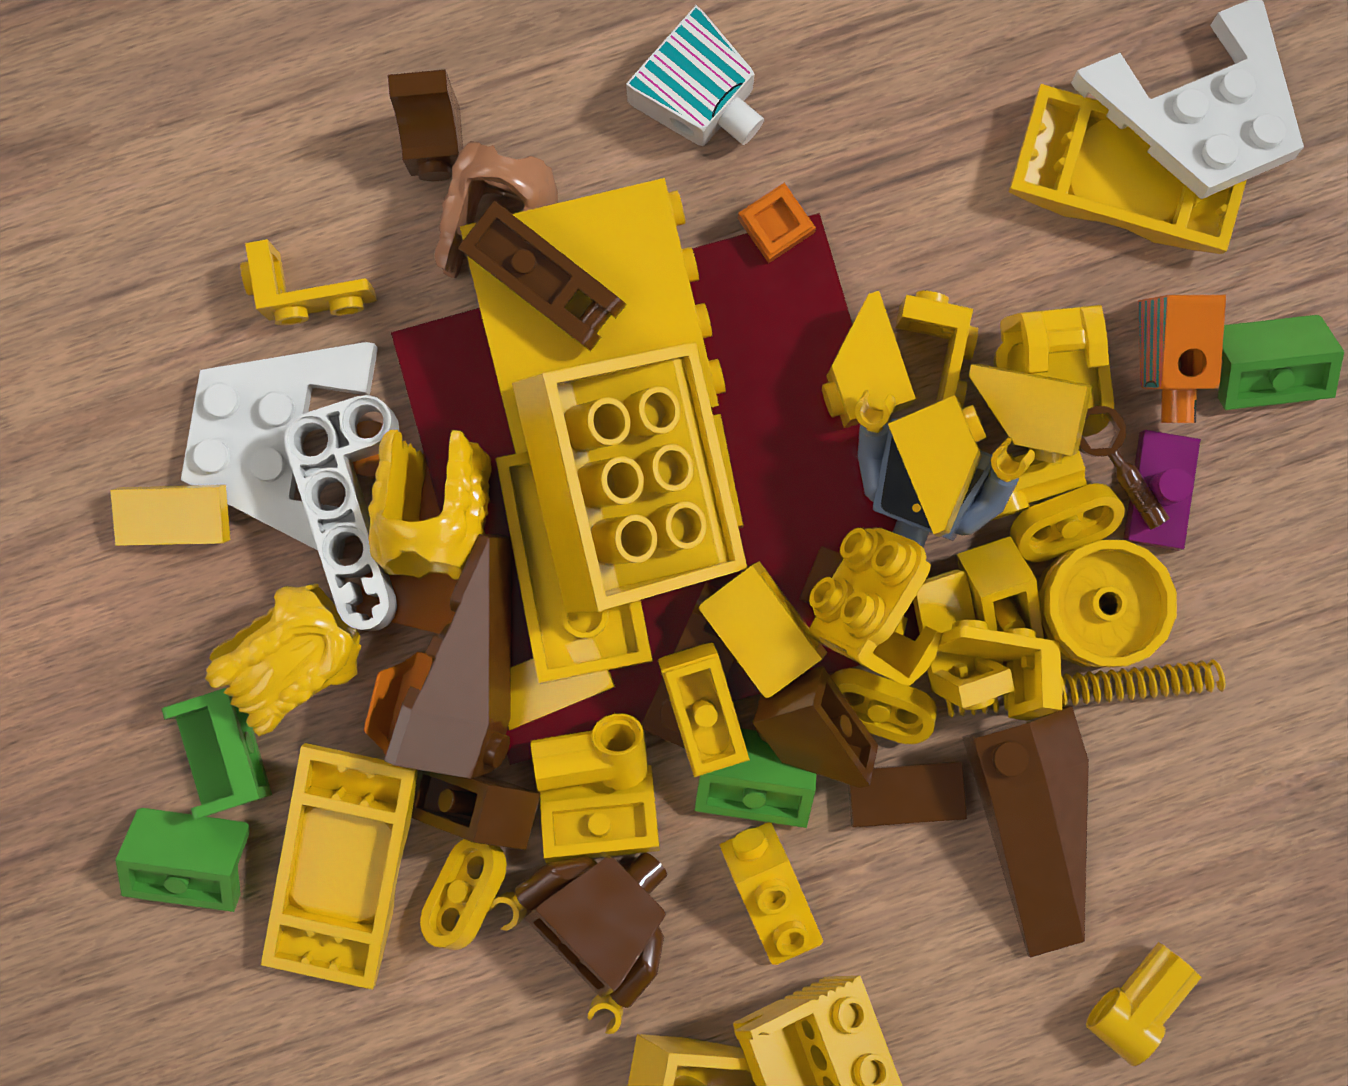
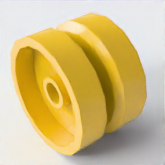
[1037,540,1177,667]

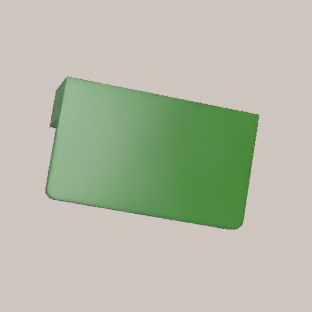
[1218,315,1344,410]
[694,728,817,828]
[115,808,249,912]

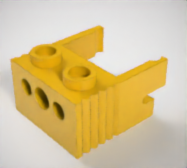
[733,975,902,1086]

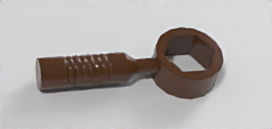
[1079,406,1170,530]

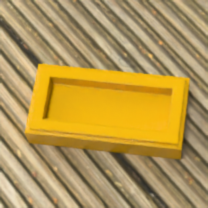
[110,485,231,546]

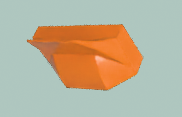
[364,651,433,757]

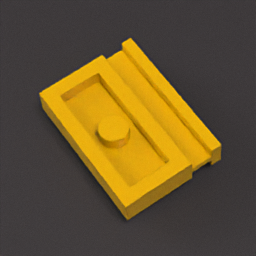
[540,765,660,863]

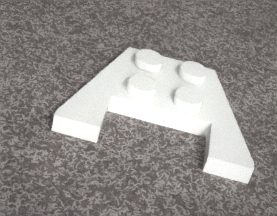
[1071,0,1304,199]
[181,342,378,559]

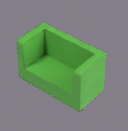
[161,688,272,820]

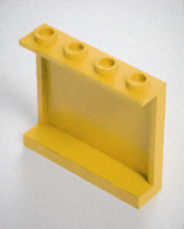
[460,178,726,455]

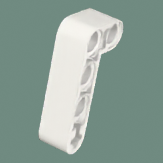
[284,395,399,631]

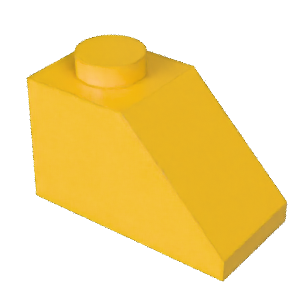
[822,291,916,428]
[969,364,1093,464]
[888,395,987,537]
[957,536,1044,667]

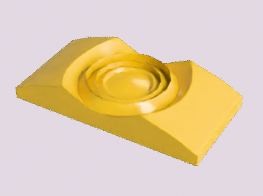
[1008,84,1247,254]
[261,743,418,990]

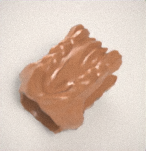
[435,141,558,279]

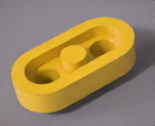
[1010,483,1125,562]
[830,668,937,744]
[420,839,507,950]

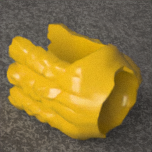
[368,430,491,580]
[205,583,361,736]

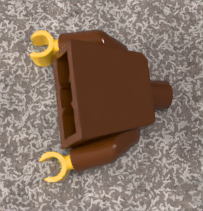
[488,852,667,1034]

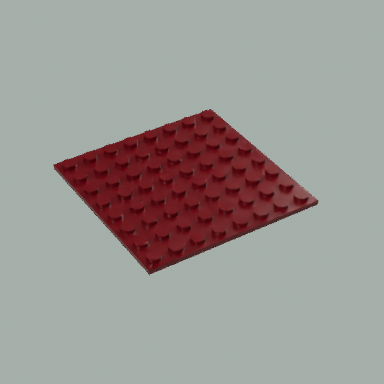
[391,213,928,765]

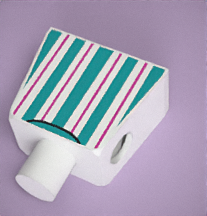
[626,5,764,146]

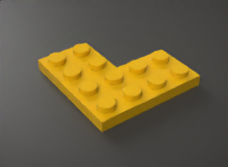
[496,414,743,684]

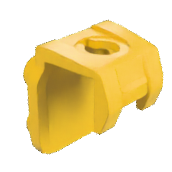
[993,305,1114,438]
[808,528,942,686]

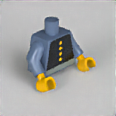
[855,390,1035,547]

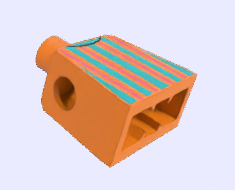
[1138,295,1226,423]

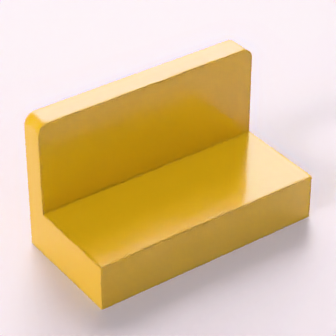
[699,561,827,698]

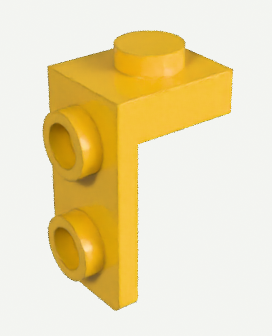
[240,239,377,325]
[895,291,978,408]
[913,569,1015,710]
[937,620,1064,721]
[719,822,823,965]

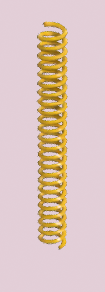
[946,659,1226,718]

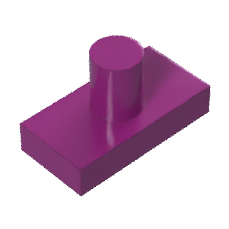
[1123,430,1201,551]

